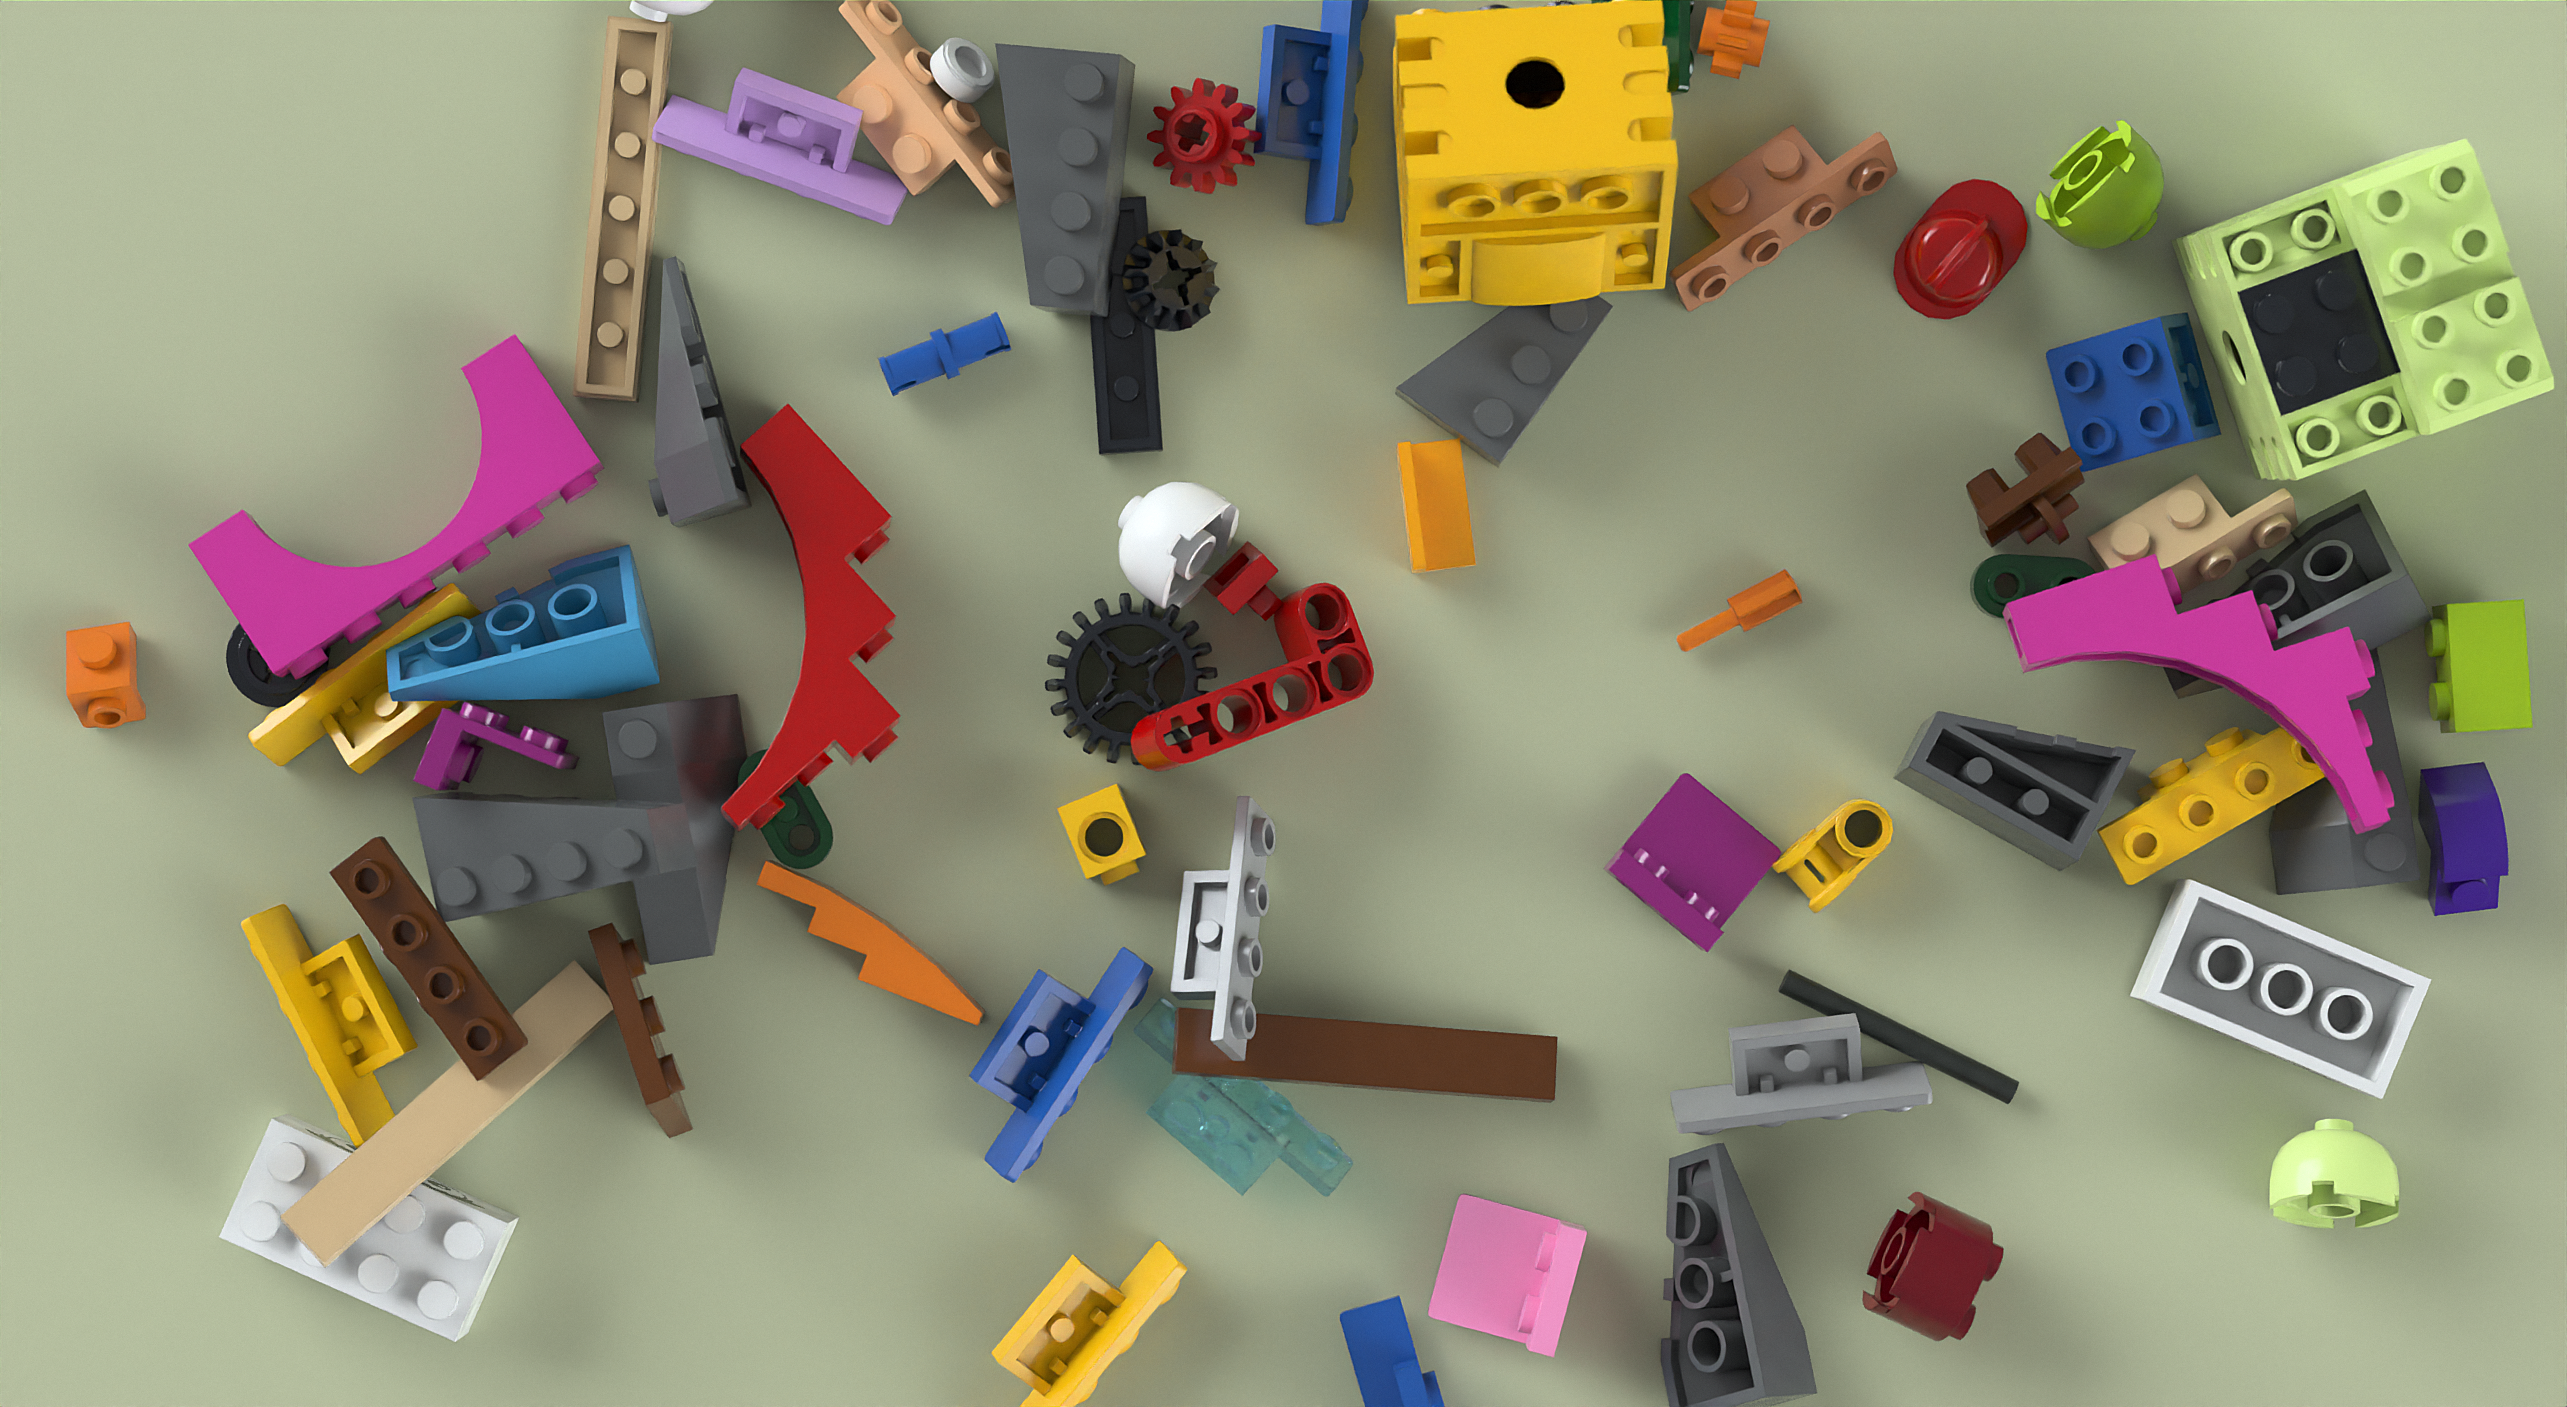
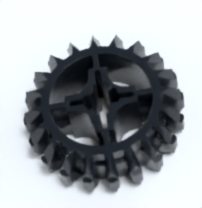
[1045,593,1218,765]

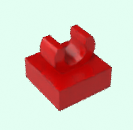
[1202,541,1284,622]

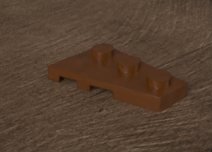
[588,922,693,1138]

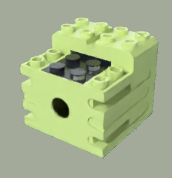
[2171,139,2554,480]

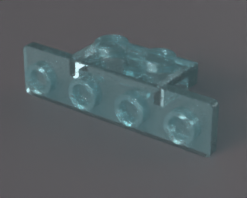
[1134,998,1353,1197]

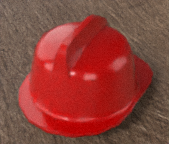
[1893,179,2028,320]

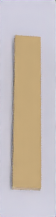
[573,16,674,403]
[280,960,615,1268]

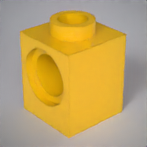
[1057,784,1147,886]

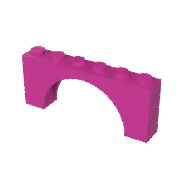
[188,334,605,680]

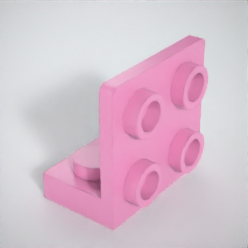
[1428,1194,1587,1357]

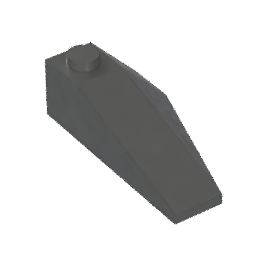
[2163,489,2433,699]
[2269,648,2420,895]
[602,694,748,965]

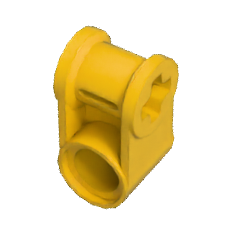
[1771,798,1893,914]

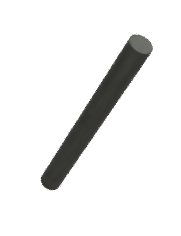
[1778,969,2019,1104]

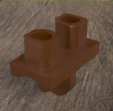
[1966,433,2085,548]

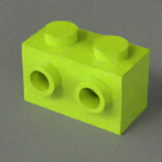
[2424,599,2533,733]

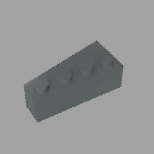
[995,43,1135,318]

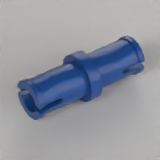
[878,312,1012,396]

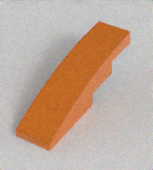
[756,860,986,1026]

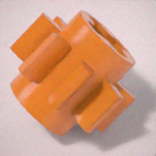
[1697,0,1770,79]

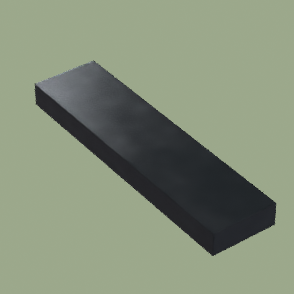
[1090,196,1163,455]

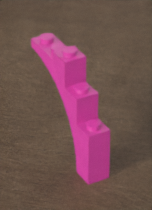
[2003,554,2395,835]

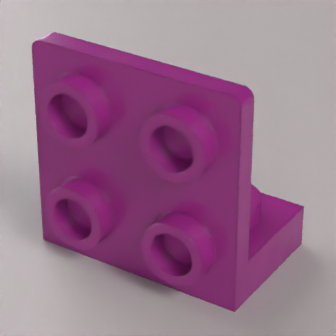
[413,702,580,790]
[1603,773,1781,952]

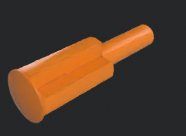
[1676,569,1803,652]

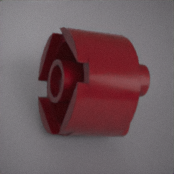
[1862,1192,2004,1341]

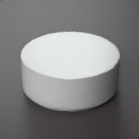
[930,37,995,103]

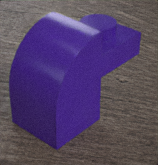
[2418,762,2509,916]

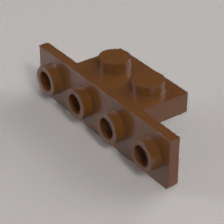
[329,836,528,1082]

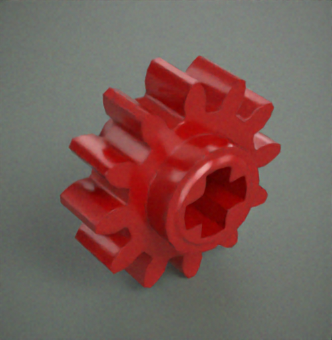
[1147,78,1262,194]

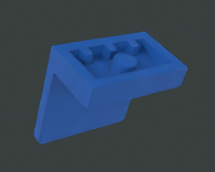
[2046,312,2222,472]

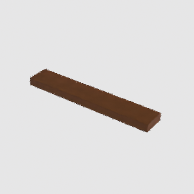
[1172,1007,1558,1103]

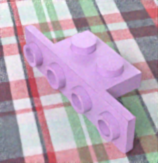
[651,67,909,225]

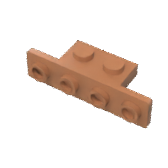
[1669,125,1898,312]

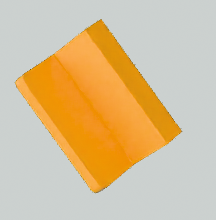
[1396,438,1476,574]

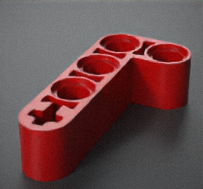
[1131,583,1374,772]

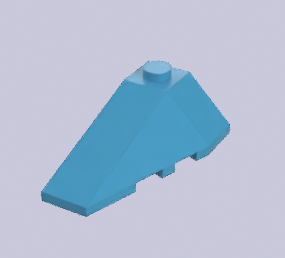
[386,544,660,701]

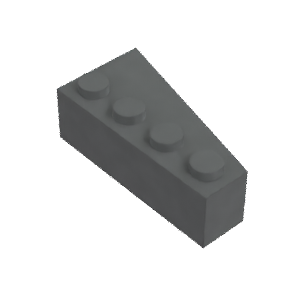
[412,791,698,922]

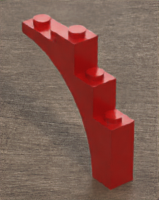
[721,403,901,833]

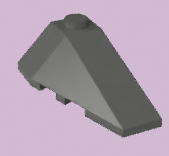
[648,256,752,528]
[1660,1143,1817,1407]

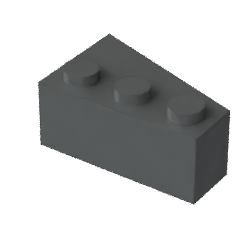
[1395,295,1613,468]
[1893,711,2136,871]

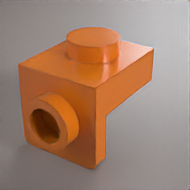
[66,622,146,728]

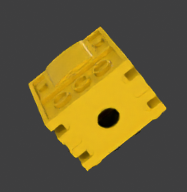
[1393,0,1678,306]

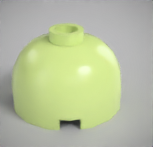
[2270,1119,2399,1229]

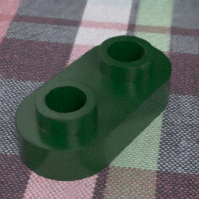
[1970,554,2096,619]
[738,749,834,869]

